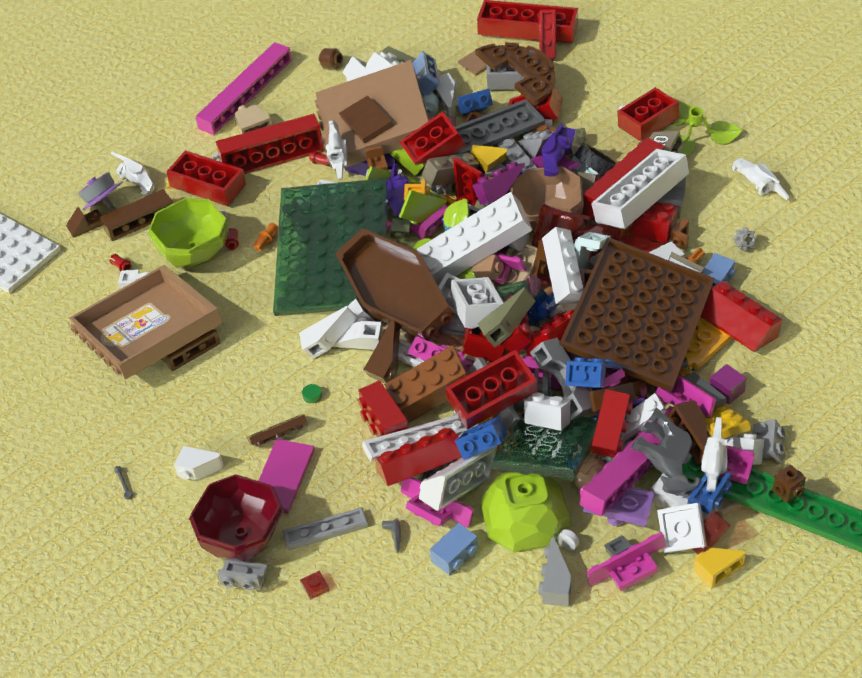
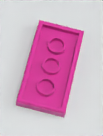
[258,439,315,514]

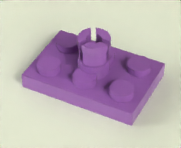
[583,478,655,527]

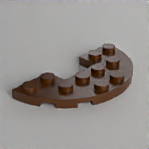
[475,42,555,106]

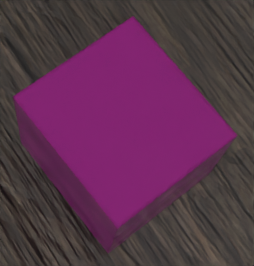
[710,364,746,405]

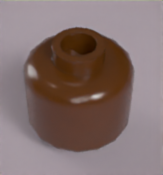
[318,48,343,69]

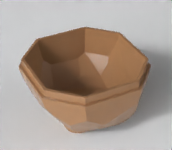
[510,166,584,235]

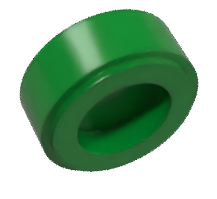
[302,384,322,403]

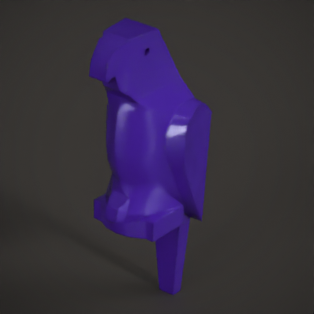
[542,123,571,177]
[385,163,411,220]

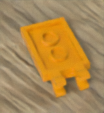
[678,317,732,377]

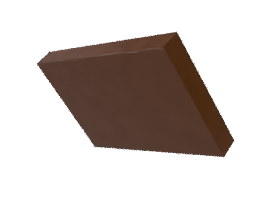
[339,95,393,143]

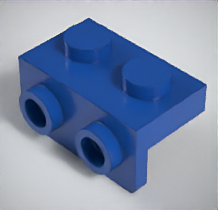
[455,89,493,115]
[687,472,733,515]

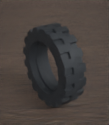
[575,143,617,176]

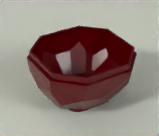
[189,474,284,562]

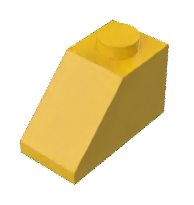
[694,548,746,588]

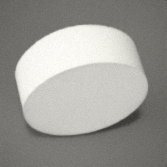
[557,529,579,551]

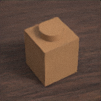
[472,255,504,280]

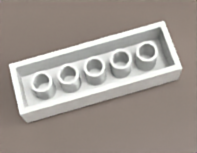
[592,149,689,229]
[416,192,533,286]

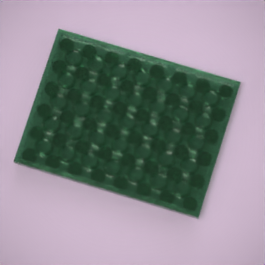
[273,178,388,316]

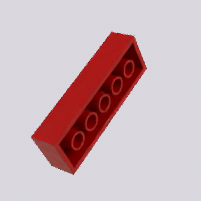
[477,0,578,43]
[215,113,324,174]
[582,137,665,230]

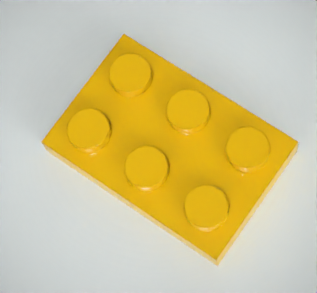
[705,404,751,439]

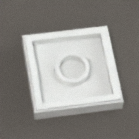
[658,503,707,553]

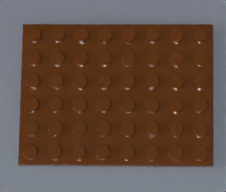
[560,237,715,392]

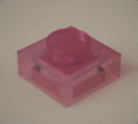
[526,275,541,294]

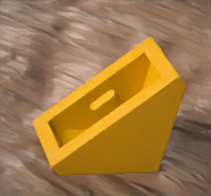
[471,145,507,173]

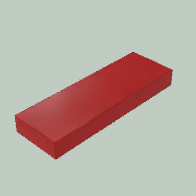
[539,9,556,60]

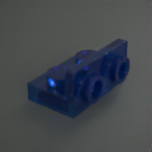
[527,290,559,323]

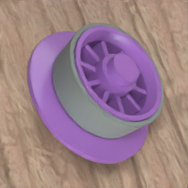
[78,172,123,212]

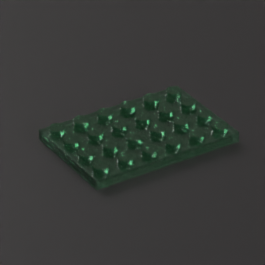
[492,414,598,480]

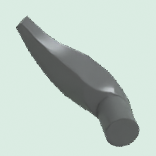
[382,518,401,553]

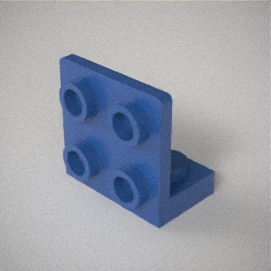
[565,358,622,388]

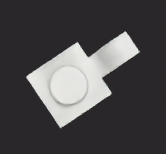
[118,270,149,289]

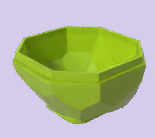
[148,197,229,268]
[480,469,571,552]

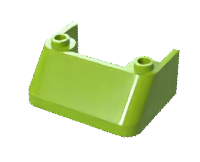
[360,166,447,225]

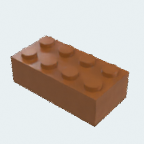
[384,345,469,423]

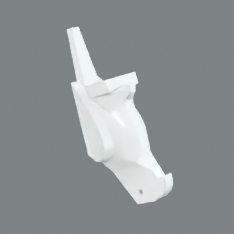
[326,120,347,180]
[111,152,156,196]
[732,158,789,200]
[702,418,727,492]

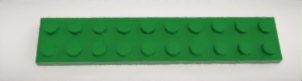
[682,452,862,553]

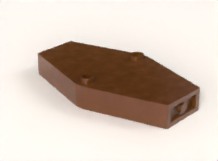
[335,228,454,340]

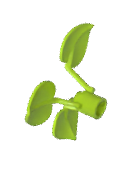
[672,98,742,157]
[413,199,476,279]

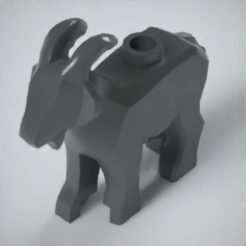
[631,407,699,496]

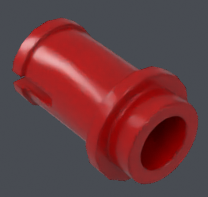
[309,150,330,167]
[225,228,239,250]
[109,253,132,272]

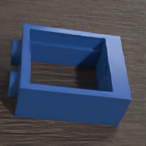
[455,416,508,460]

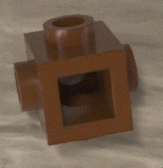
[772,465,806,504]

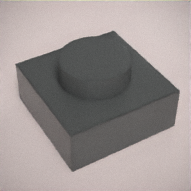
[604,535,632,557]

